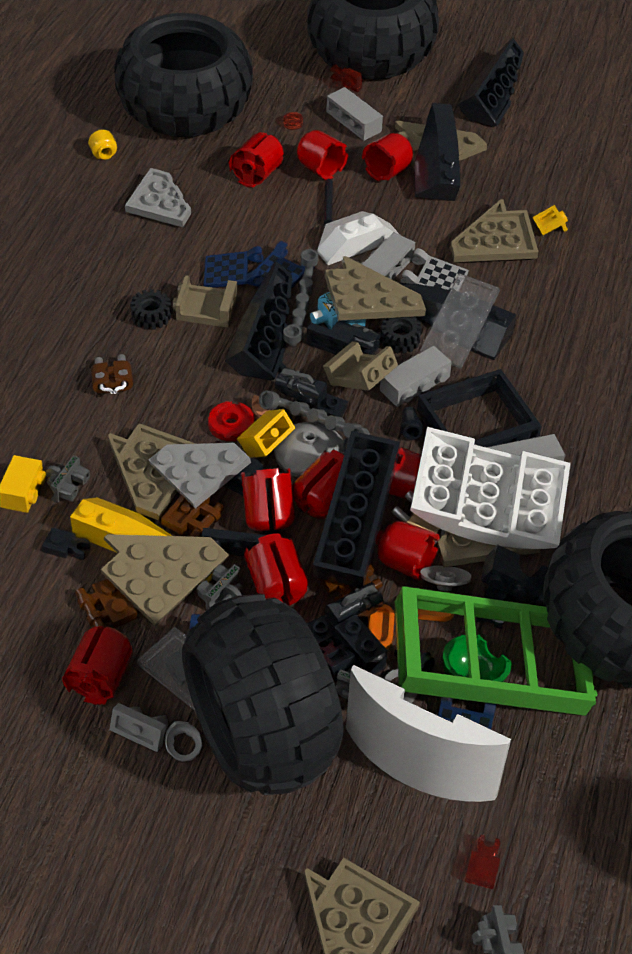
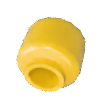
[88,130,117,159]

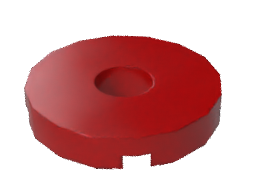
[208,401,254,441]

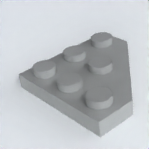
[125,168,191,227]
[148,443,251,508]

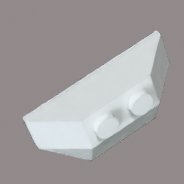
[317,211,400,265]

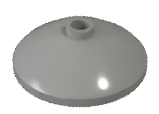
[274,422,344,477]

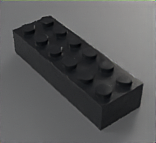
[313,431,400,588]

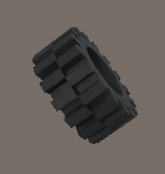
[130,289,171,330]
[380,317,422,354]

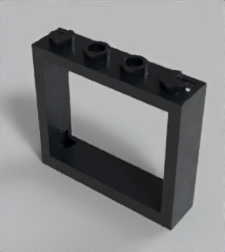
[417,369,542,448]

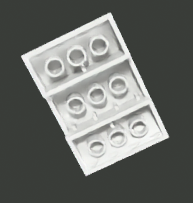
[410,427,570,549]
[346,665,511,802]

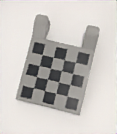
[400,248,469,292]

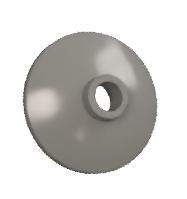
[420,566,471,591]

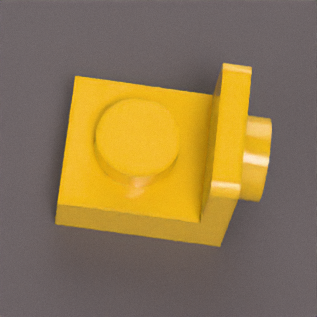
[532,205,568,235]

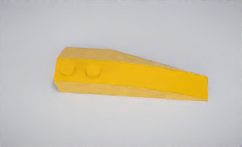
[70,497,214,583]

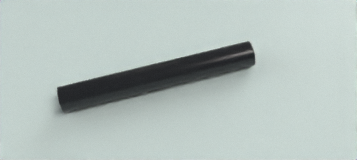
[324,179,333,225]

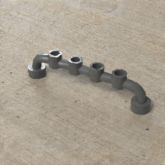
[283,249,318,347]
[259,391,370,439]

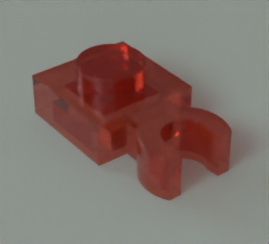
[330,64,362,92]
[465,834,500,889]

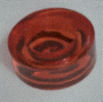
[283,112,303,130]

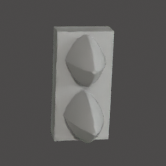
[109,703,168,752]

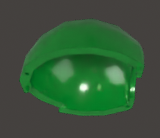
[442,635,512,682]

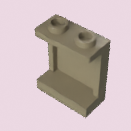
[173,275,237,328]
[323,342,398,390]

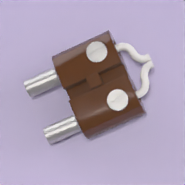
[91,354,133,394]

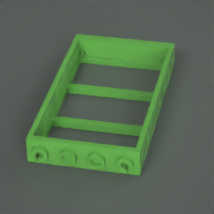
[395,586,597,716]

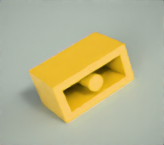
[237,409,295,458]
[0,455,46,513]

